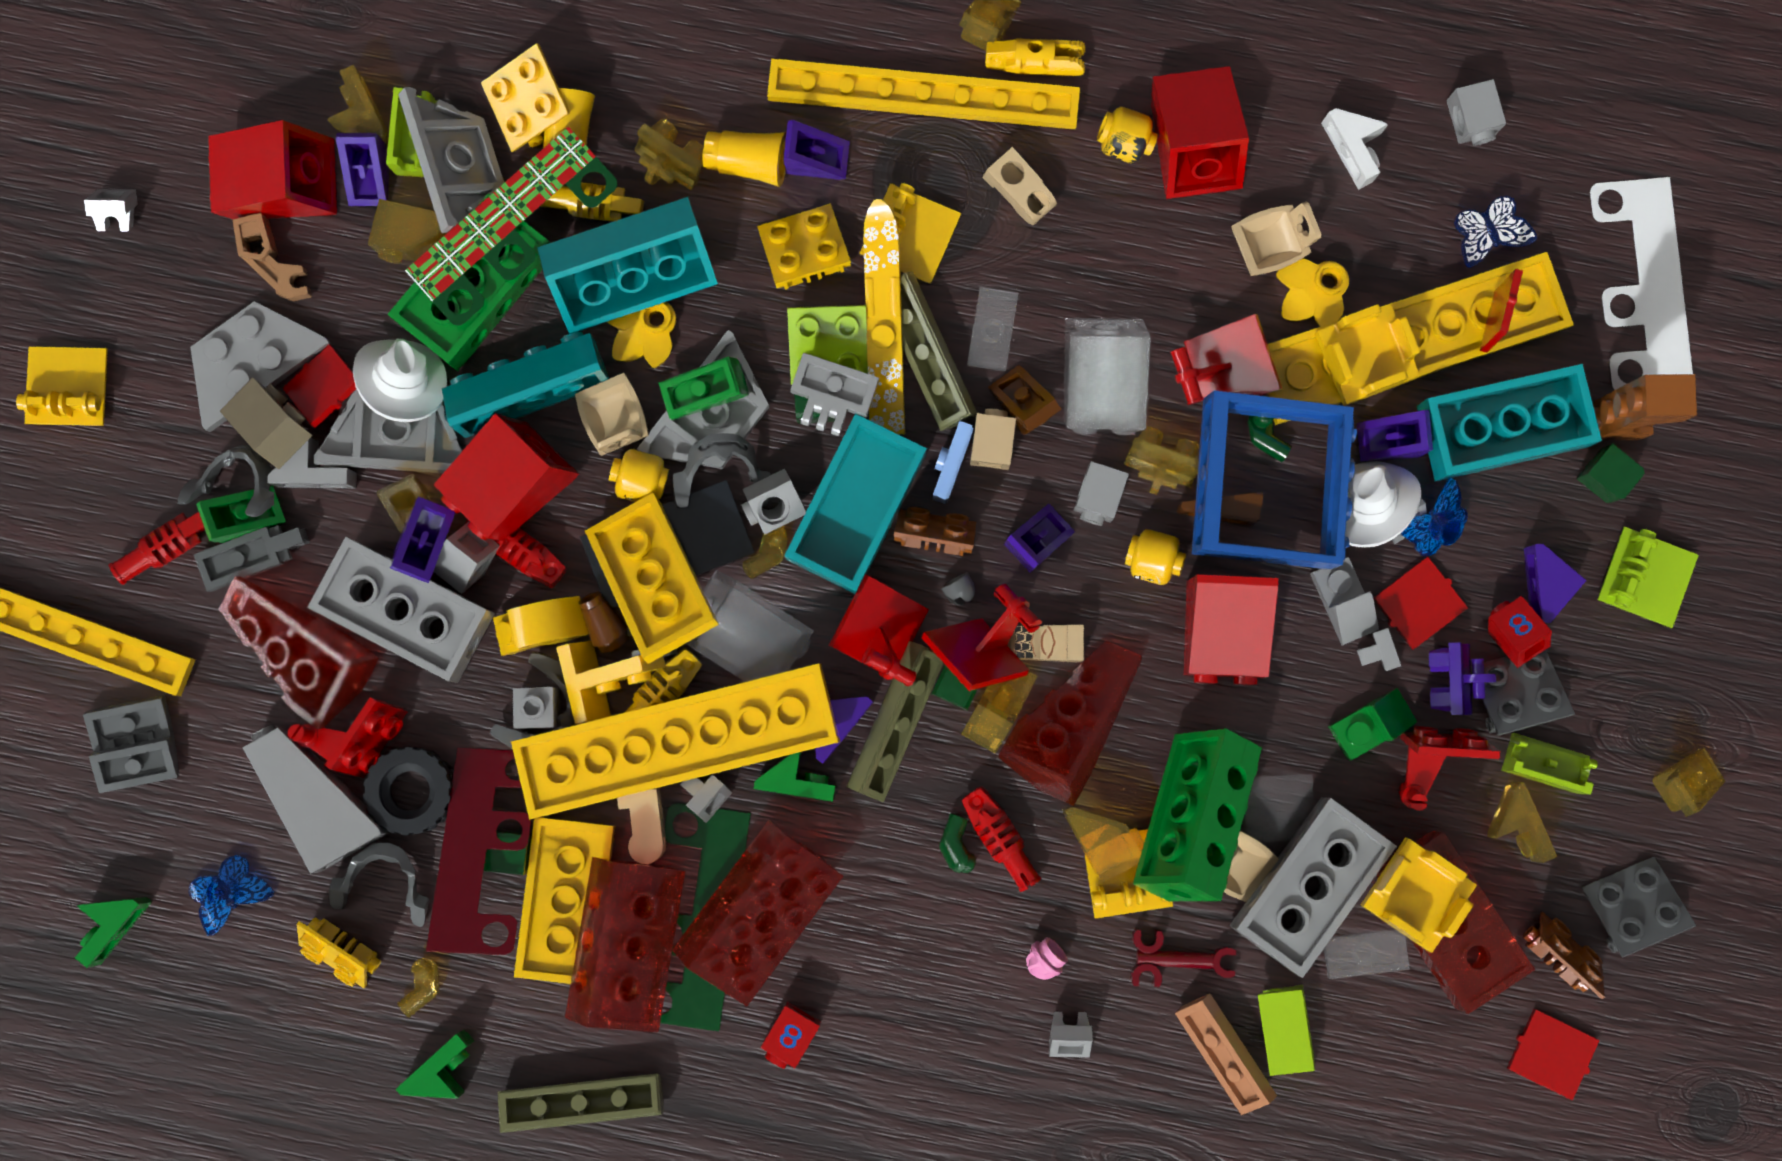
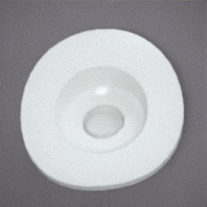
[353,339,447,422]
[1345,461,1421,547]

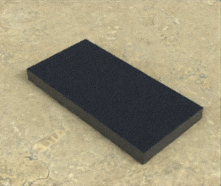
[580,480,755,609]

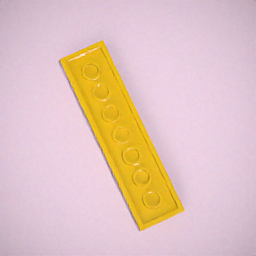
[1265,252,1574,425]
[511,663,840,820]

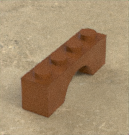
[1592,374,1697,440]

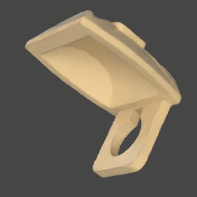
[1231,201,1321,276]
[575,373,649,456]
[1224,831,1279,902]

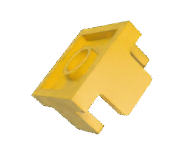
[1315,303,1420,406]
[1361,838,1477,953]

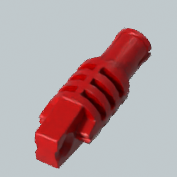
[108,512,206,585]
[465,519,566,589]
[962,786,1042,892]

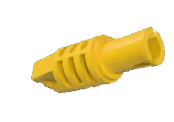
[541,182,644,222]
[624,648,702,713]

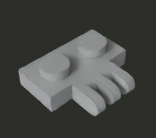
[790,353,879,436]

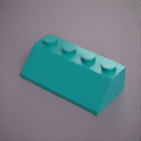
[442,332,609,438]

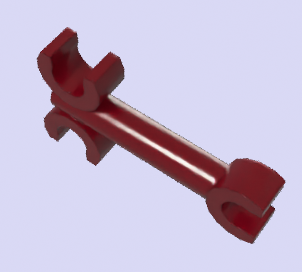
[1130,928,1236,987]

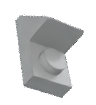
[267,438,357,489]
[1310,557,1379,645]

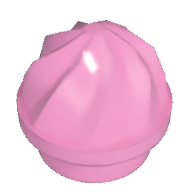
[1026,937,1068,980]

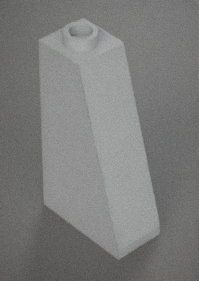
[242,725,390,874]

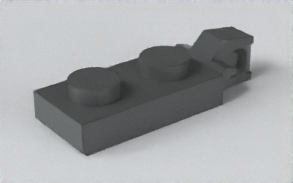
[194,525,310,592]

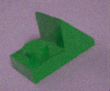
[196,485,286,543]
[1328,688,1417,761]
[754,752,836,802]
[75,897,152,968]
[395,1029,474,1099]

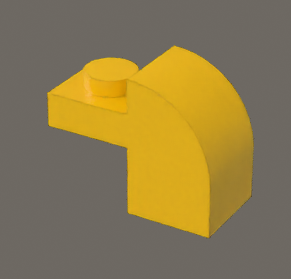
[493,596,588,656]

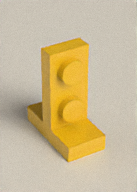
[556,641,666,725]

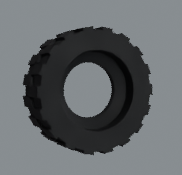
[363,747,454,835]

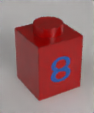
[1488,596,1552,668]
[761,1001,821,1069]

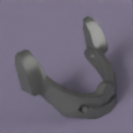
[673,433,771,508]
[177,445,274,517]
[490,652,582,749]
[329,843,429,927]

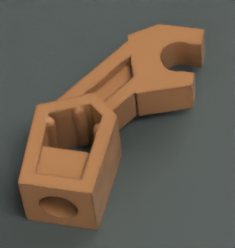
[233,213,312,302]

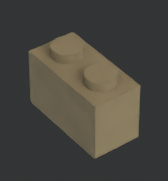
[220,377,312,469]

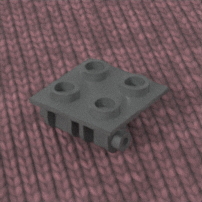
[1471,650,1575,736]
[1582,857,1696,958]

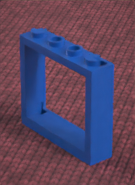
[1192,390,1357,570]

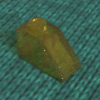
[368,199,448,264]
[961,672,1038,754]
[1062,806,1144,883]

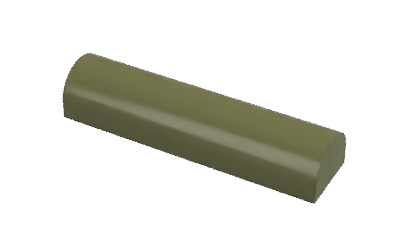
[901,272,978,431]
[846,641,943,802]
[498,1073,664,1133]

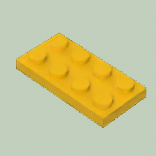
[585,492,719,664]
[514,817,615,987]

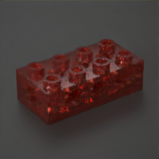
[672,820,843,1006]
[1372,831,1535,1014]
[565,857,685,1032]

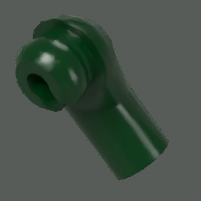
[1248,415,1292,463]
[939,813,976,873]

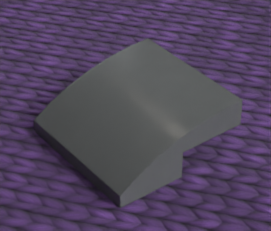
[83,695,179,793]

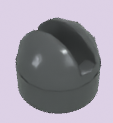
[941,572,976,606]

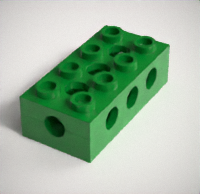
[387,193,550,372]
[1133,729,1262,902]

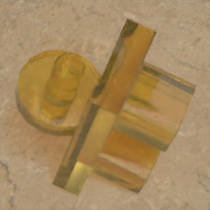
[634,118,704,190]
[1124,426,1199,495]

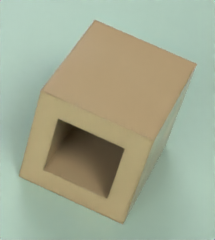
[970,409,1016,470]

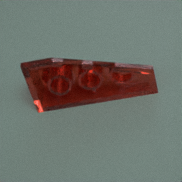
[219,576,379,730]
[998,641,1142,806]

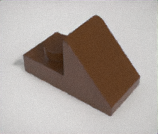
[988,365,1061,435]

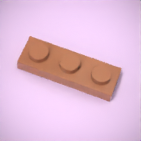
[1175,993,1277,1115]

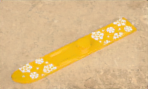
[863,199,905,435]

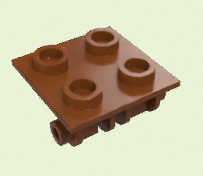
[894,506,976,556]
[1522,911,1605,999]

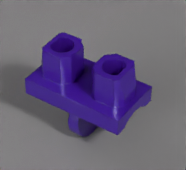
[1429,642,1496,715]

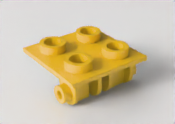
[481,43,570,152]
[859,183,961,284]
[757,203,851,290]
[16,347,108,426]
[1082,829,1173,918]
[297,917,381,989]

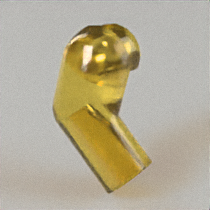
[742,526,787,579]
[397,958,440,1018]

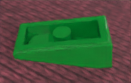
[658,356,749,420]

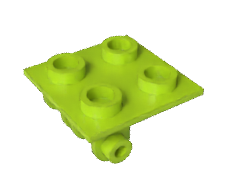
[787,305,868,384]
[1597,527,1699,628]

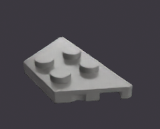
[398,87,504,233]
[190,301,332,432]
[637,330,769,469]
[314,389,462,473]

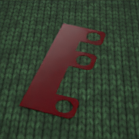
[426,748,531,955]

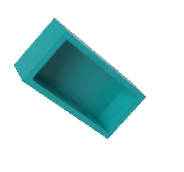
[784,414,927,594]

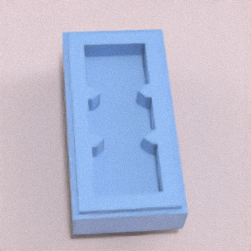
[932,421,974,504]

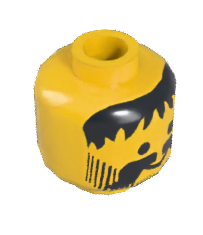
[1097,106,1158,164]

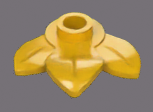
[1276,259,1349,327]
[608,302,676,368]

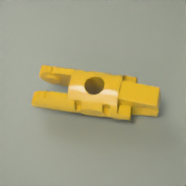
[985,38,1085,76]

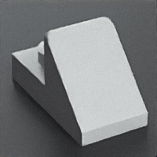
[1321,108,1388,190]

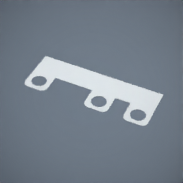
[1590,177,1693,390]

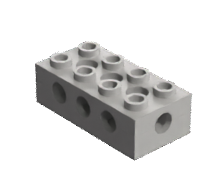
[307,537,495,683]
[1229,797,1397,978]

